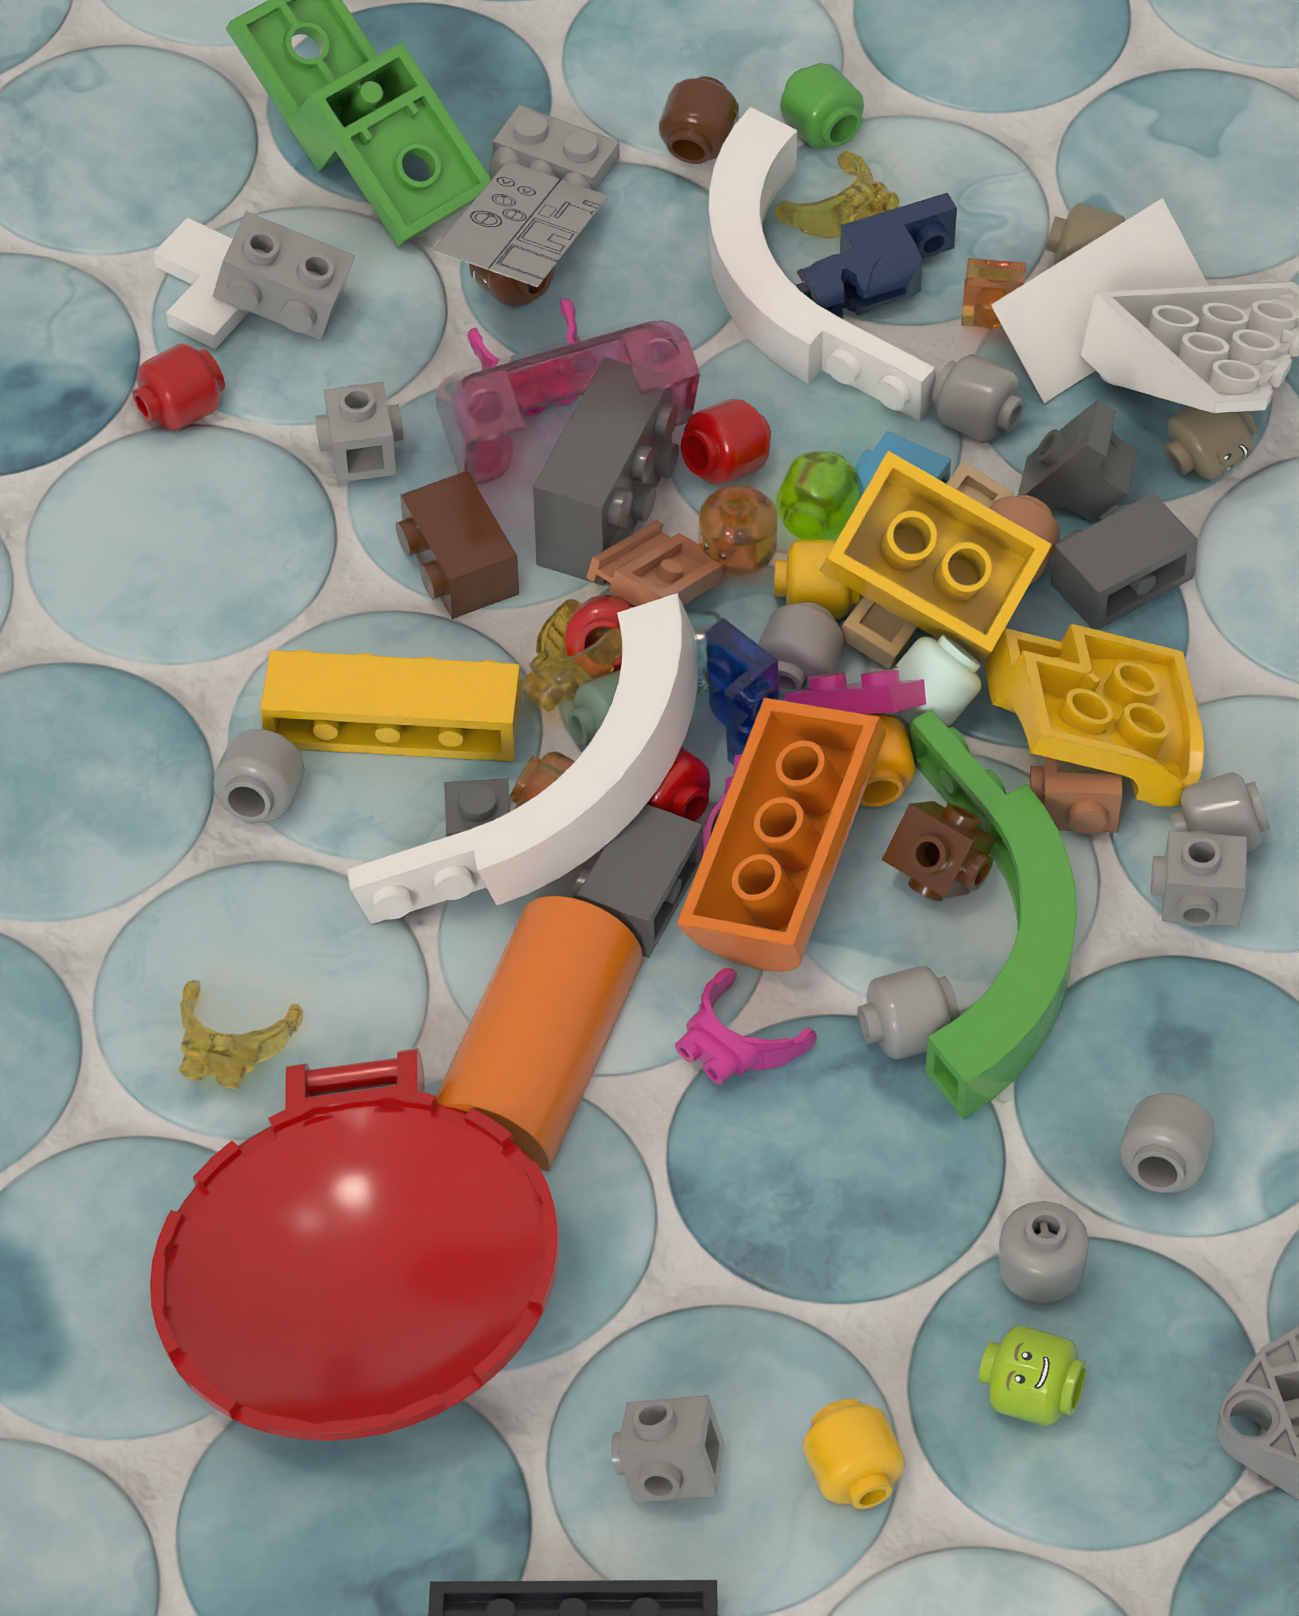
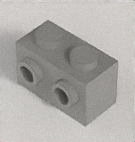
[213,211,355,341]

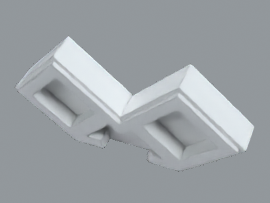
[153,217,249,349]

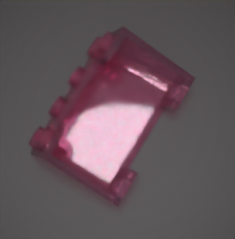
[435,320,700,486]

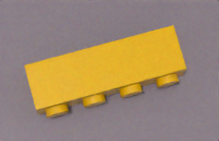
[260,650,522,762]

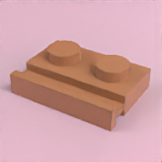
[586,520,729,607]

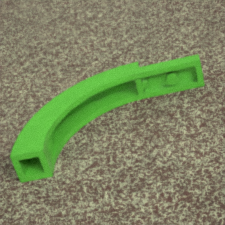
[910,709,1077,1119]

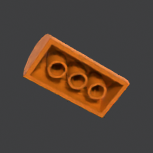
[677,698,886,972]
[436,896,643,1171]

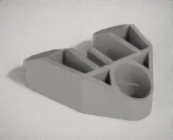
[1217,1326,1299,1500]

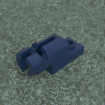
[796,192,957,319]

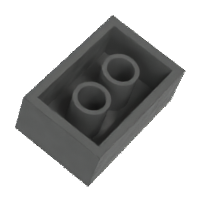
[533,357,679,586]

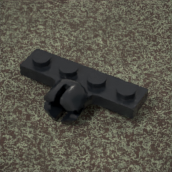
[428,1580,718,1616]

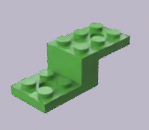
[226,0,491,247]

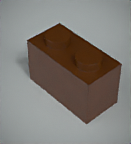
[396,470,519,619]

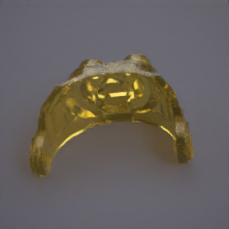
[775,151,899,239]
[521,599,622,713]
[179,980,303,1089]

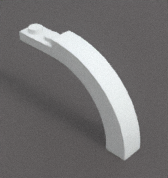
[708,107,935,421]
[347,593,698,924]

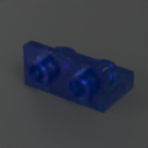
[705,618,779,765]

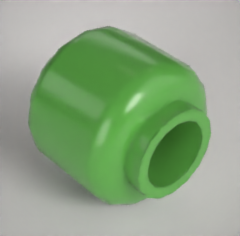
[780,63,864,148]

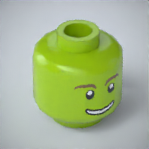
[979,1326,1087,1426]

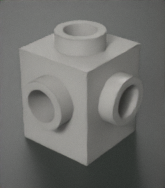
[315,382,404,483]
[1151,830,1247,927]
[611,1395,725,1503]

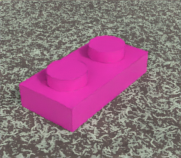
[785,669,927,714]

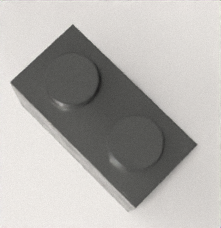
[1051,493,1198,630]
[572,804,703,958]

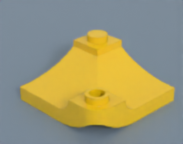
[984,624,1204,807]

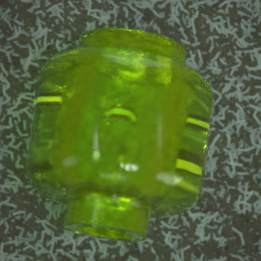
[775,451,859,540]

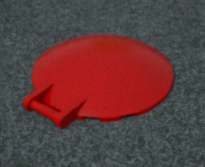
[150,1048,560,1441]

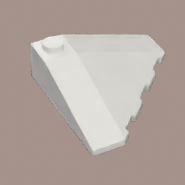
[1080,282,1299,413]

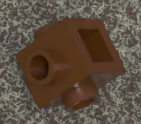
[882,801,997,901]

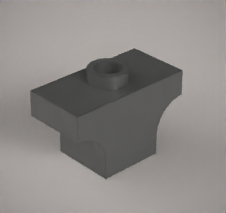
[1018,400,1137,522]

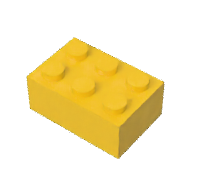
[819,451,1052,663]

